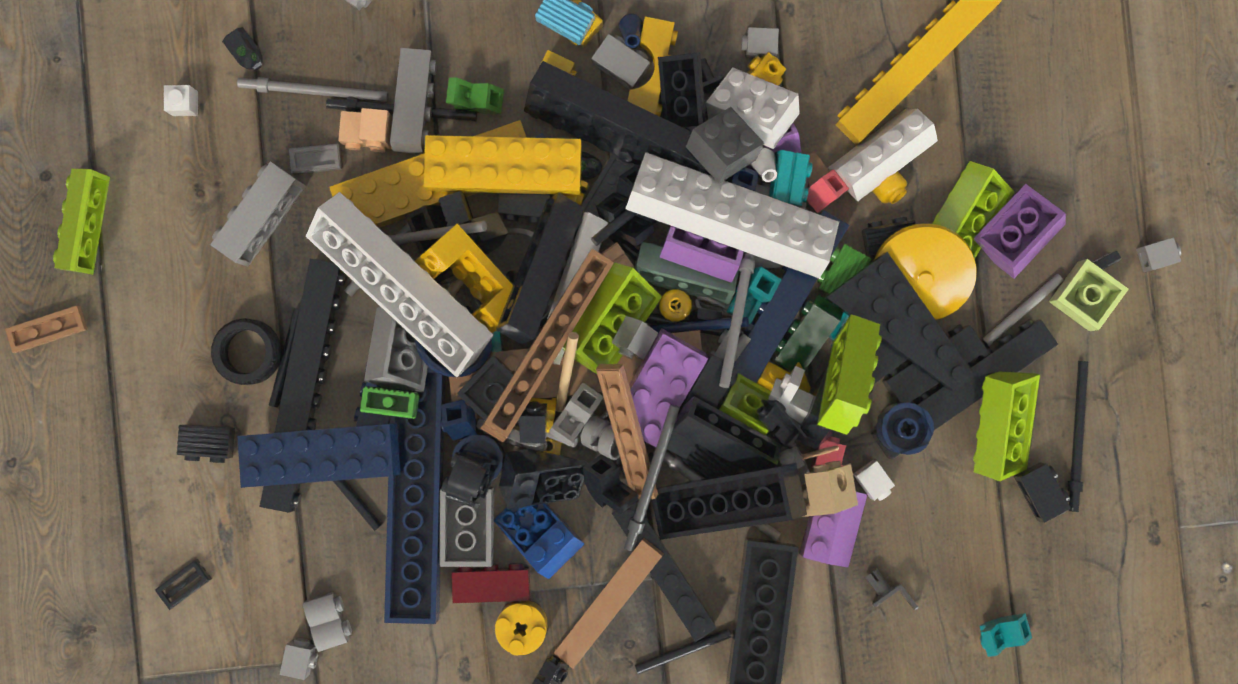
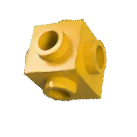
[747,52,786,86]

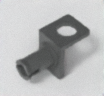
[865,568,919,610]

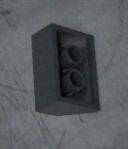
[658,52,706,132]

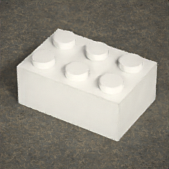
[706,67,799,149]

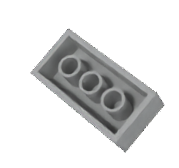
[210,161,306,267]

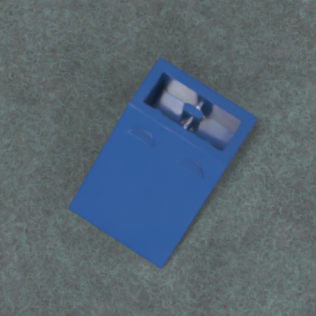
[494,504,585,579]

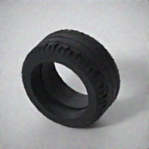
[211,318,282,385]

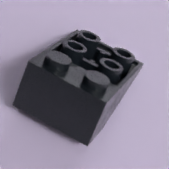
[499,449,588,509]

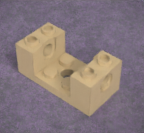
[802,461,858,517]

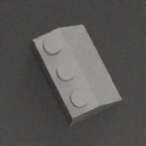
[364,307,428,392]

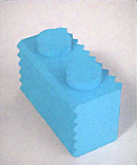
[535,0,595,45]

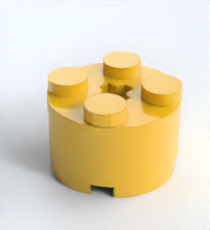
[495,601,547,655]

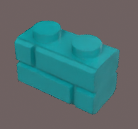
[769,150,813,207]

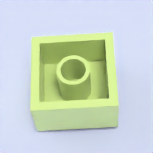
[1049,259,1128,331]

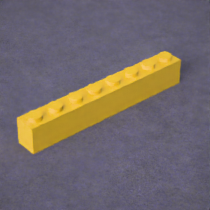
[836,0,1002,146]

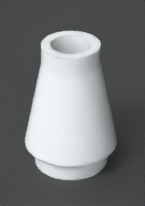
[751,147,777,182]

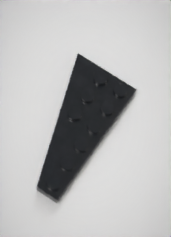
[824,252,975,391]

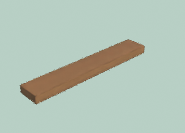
[596,364,658,499]
[554,538,664,669]

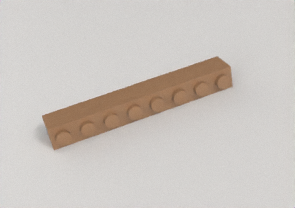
[480,249,614,442]

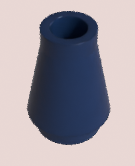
[619,13,643,48]

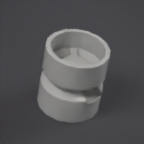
[581,416,620,460]

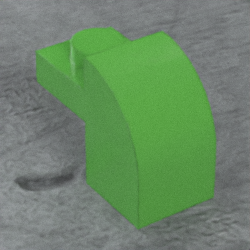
[446,77,504,114]

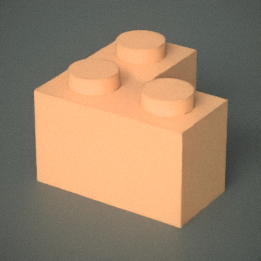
[338,108,393,153]

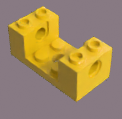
[414,224,513,333]

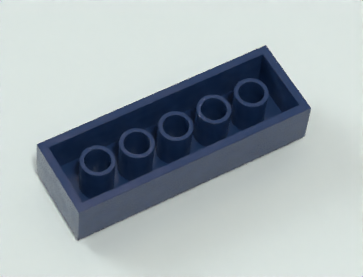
[237,424,401,488]

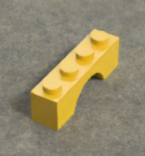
[627,16,678,116]

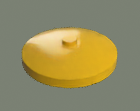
[874,224,976,320]

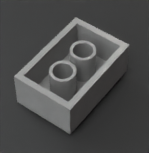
[440,487,494,567]

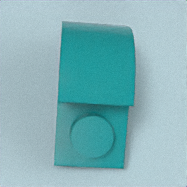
[726,267,781,324]
[979,613,1033,657]

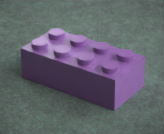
[629,328,708,447]

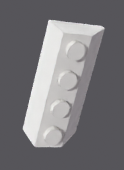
[828,109,938,201]

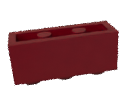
[452,563,531,603]

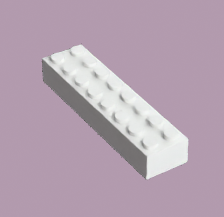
[626,152,839,278]
[306,192,493,377]

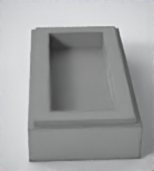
[289,144,342,175]

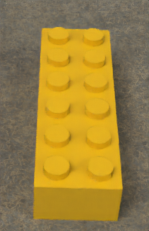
[424,135,582,195]

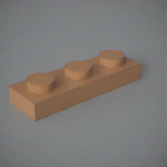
[5,306,88,353]

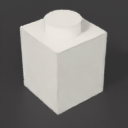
[164,85,198,116]
[853,460,895,501]

